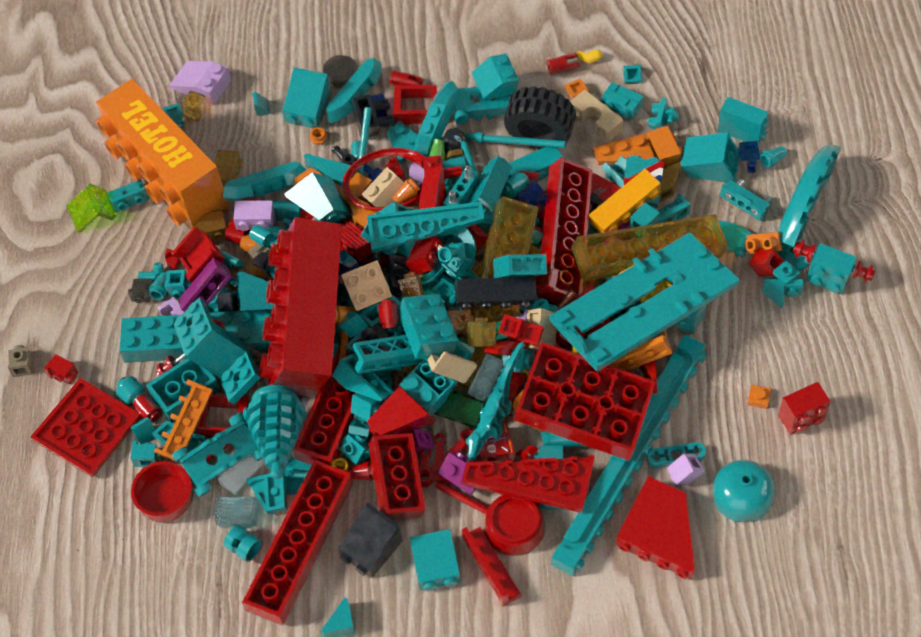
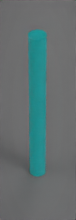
[357,107,372,175]

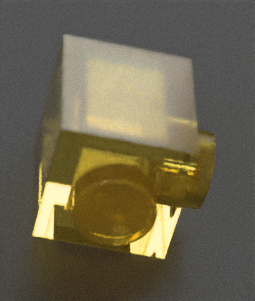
[468,318,496,346]

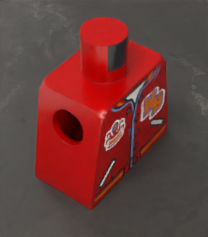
[466,420,515,463]

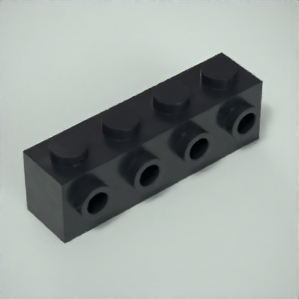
[454,277,537,310]

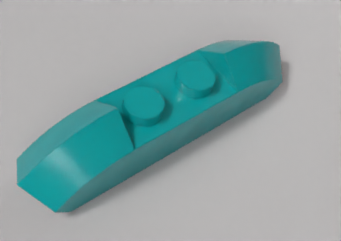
[326,58,382,123]
[413,81,460,157]
[223,162,306,201]

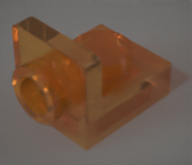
[398,271,424,298]

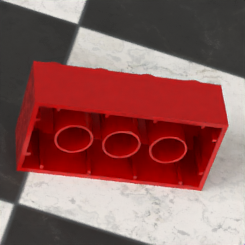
[260,217,342,397]

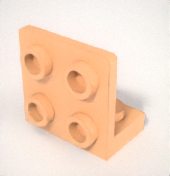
[338,261,392,311]

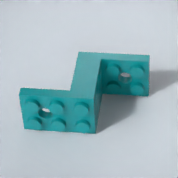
[174,297,260,404]

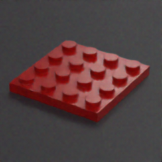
[30,378,142,478]

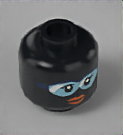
[441,128,466,154]

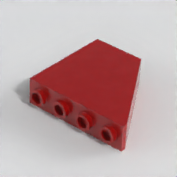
[616,476,695,580]

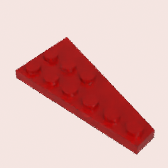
[461,455,595,513]

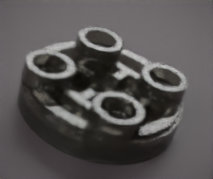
[323,55,358,88]

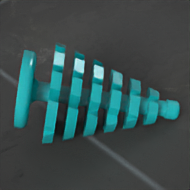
[243,385,307,479]

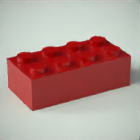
[368,433,426,520]

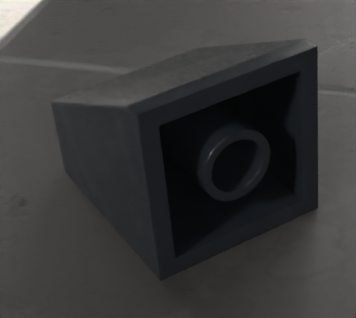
[338,502,403,578]

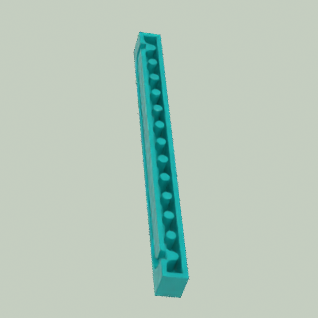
[551,335,707,576]

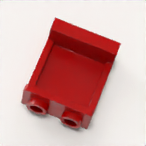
[172,227,225,282]

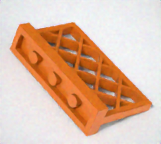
[609,330,672,371]

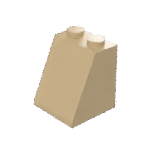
[362,167,419,210]

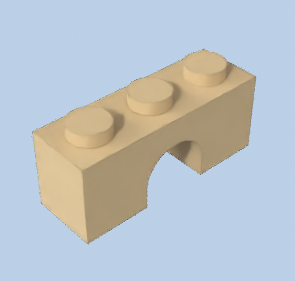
[571,90,623,143]

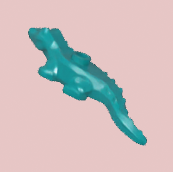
[466,342,525,460]

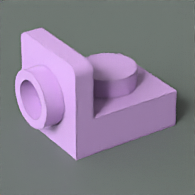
[158,297,184,316]

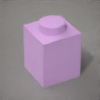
[667,454,705,485]

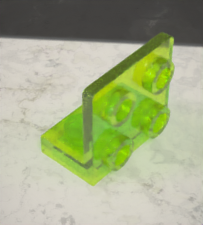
[66,183,117,233]

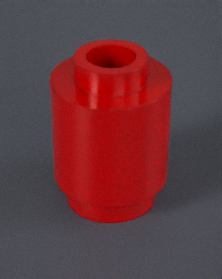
[378,299,400,328]
[133,394,162,422]

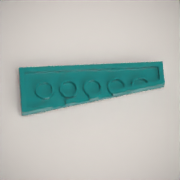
[367,202,484,253]

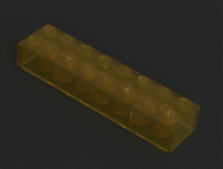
[571,214,728,281]

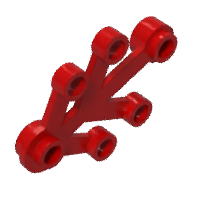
[419,429,473,487]

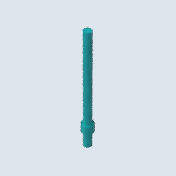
[464,132,566,148]

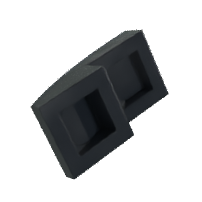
[387,254,410,295]

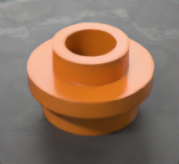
[309,127,327,145]

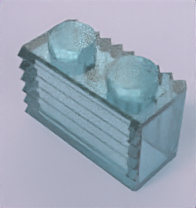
[468,354,504,401]
[214,497,260,529]

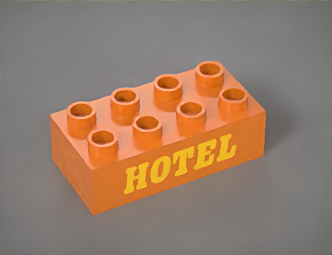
[95,79,230,229]

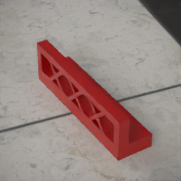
[461,527,521,606]

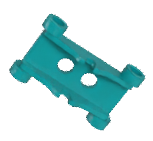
[442,81,513,125]
[172,412,263,497]

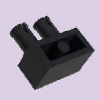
[352,94,395,138]

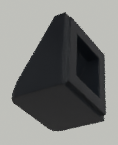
[217,292,239,312]

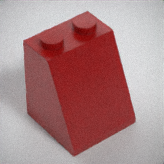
[367,387,436,436]

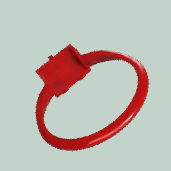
[342,148,462,211]

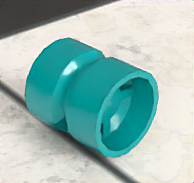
[223,524,263,562]

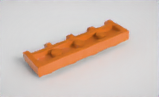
[154,380,213,463]

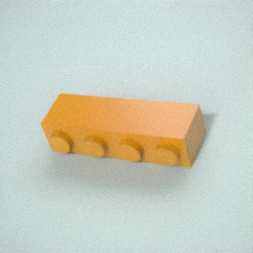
[589,169,661,238]

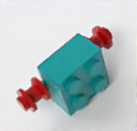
[793,239,876,294]

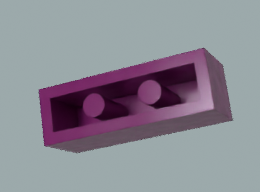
[178,258,232,312]

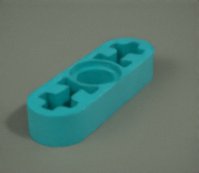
[647,442,706,469]

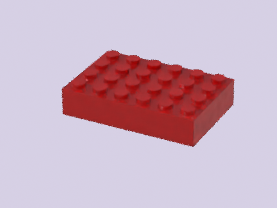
[514,342,656,461]

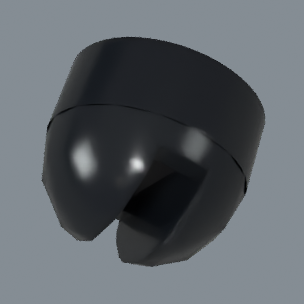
[361,327,378,341]

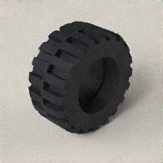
[504,86,576,149]

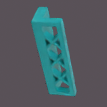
[353,335,423,374]

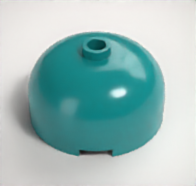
[712,460,775,522]

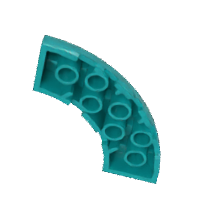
[777,145,841,247]

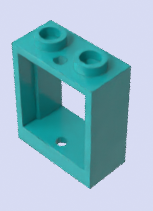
[493,254,547,278]

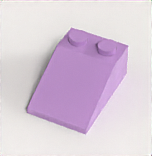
[169,61,232,106]

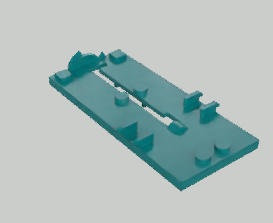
[549,232,740,372]

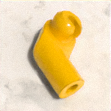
[576,49,603,64]

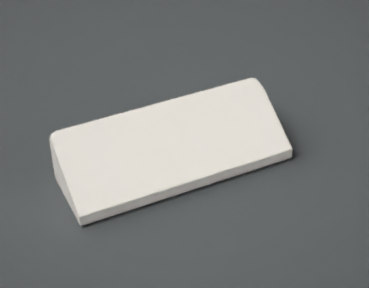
[218,456,265,495]

